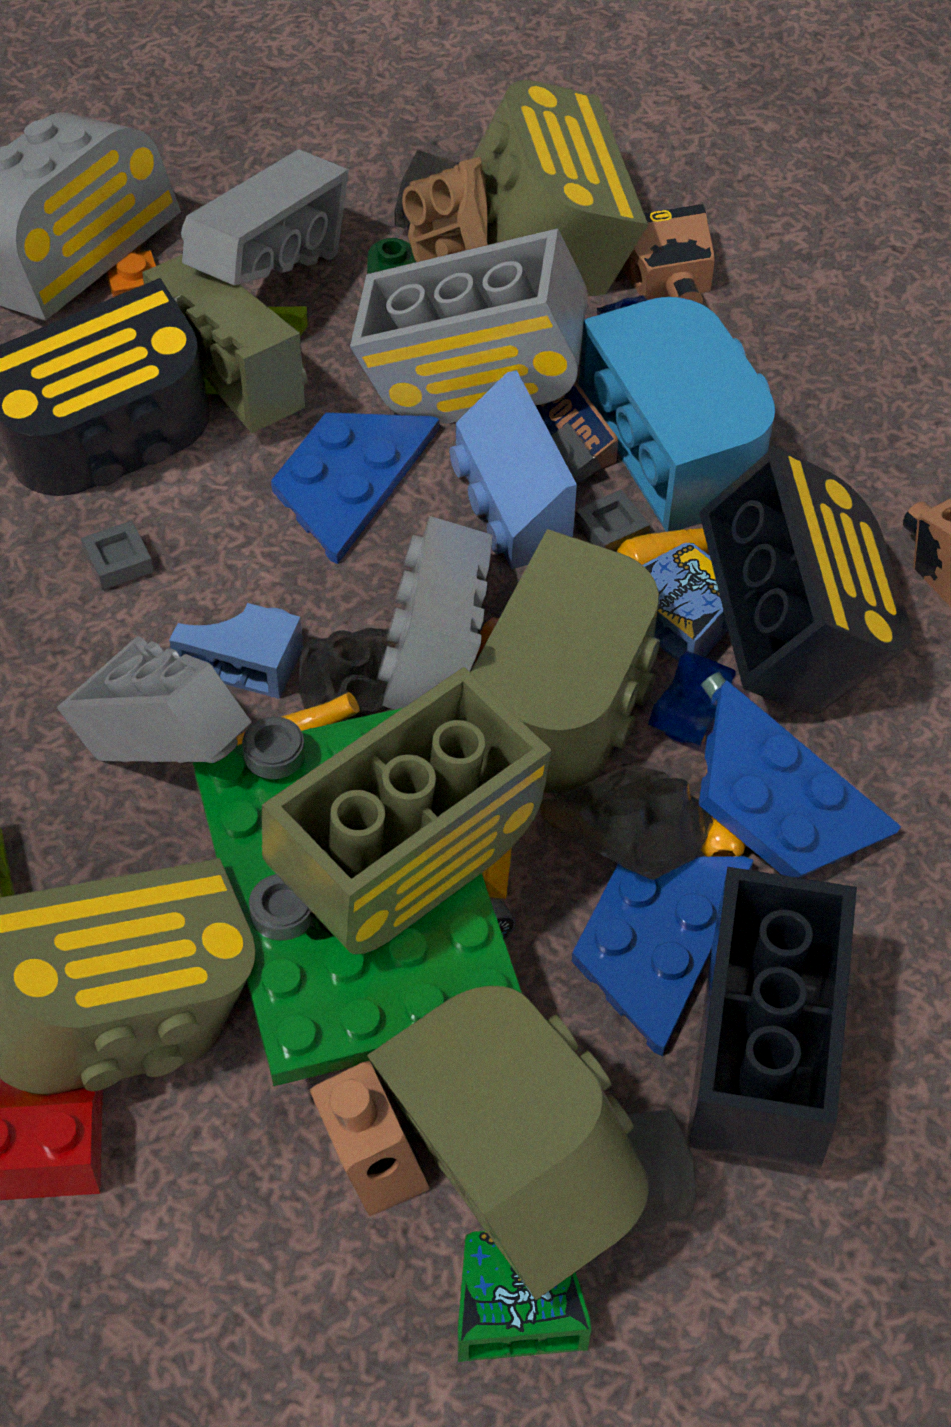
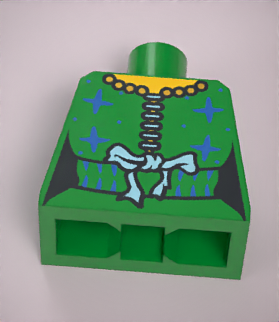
[457,1231,591,1362]

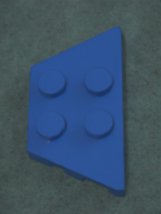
[271,412,440,564]
[699,680,901,878]
[571,856,754,1056]

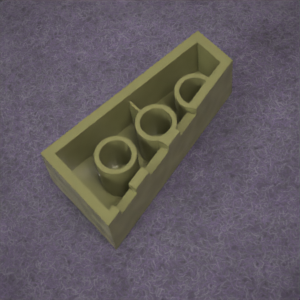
[142,254,307,433]

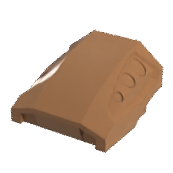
[402,157,488,262]

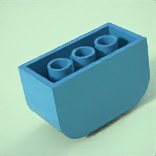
[579,297,775,532]

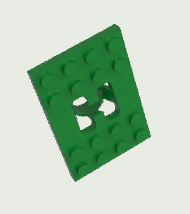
[192,708,521,1087]

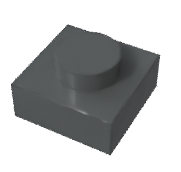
[552,423,601,486]
[575,489,650,552]
[81,520,154,590]

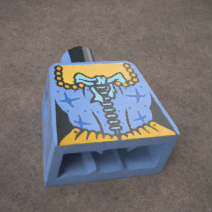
[643,543,728,671]

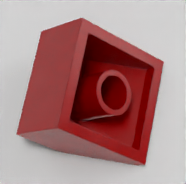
[0,1079,103,1200]

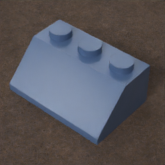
[449,370,577,569]

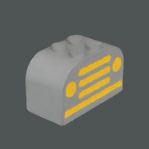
[0,112,181,320]
[350,228,588,424]

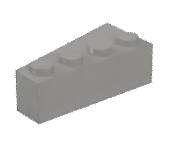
[181,149,349,285]
[377,516,493,709]
[57,636,251,763]

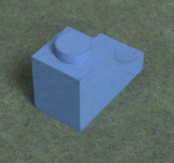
[169,603,303,699]

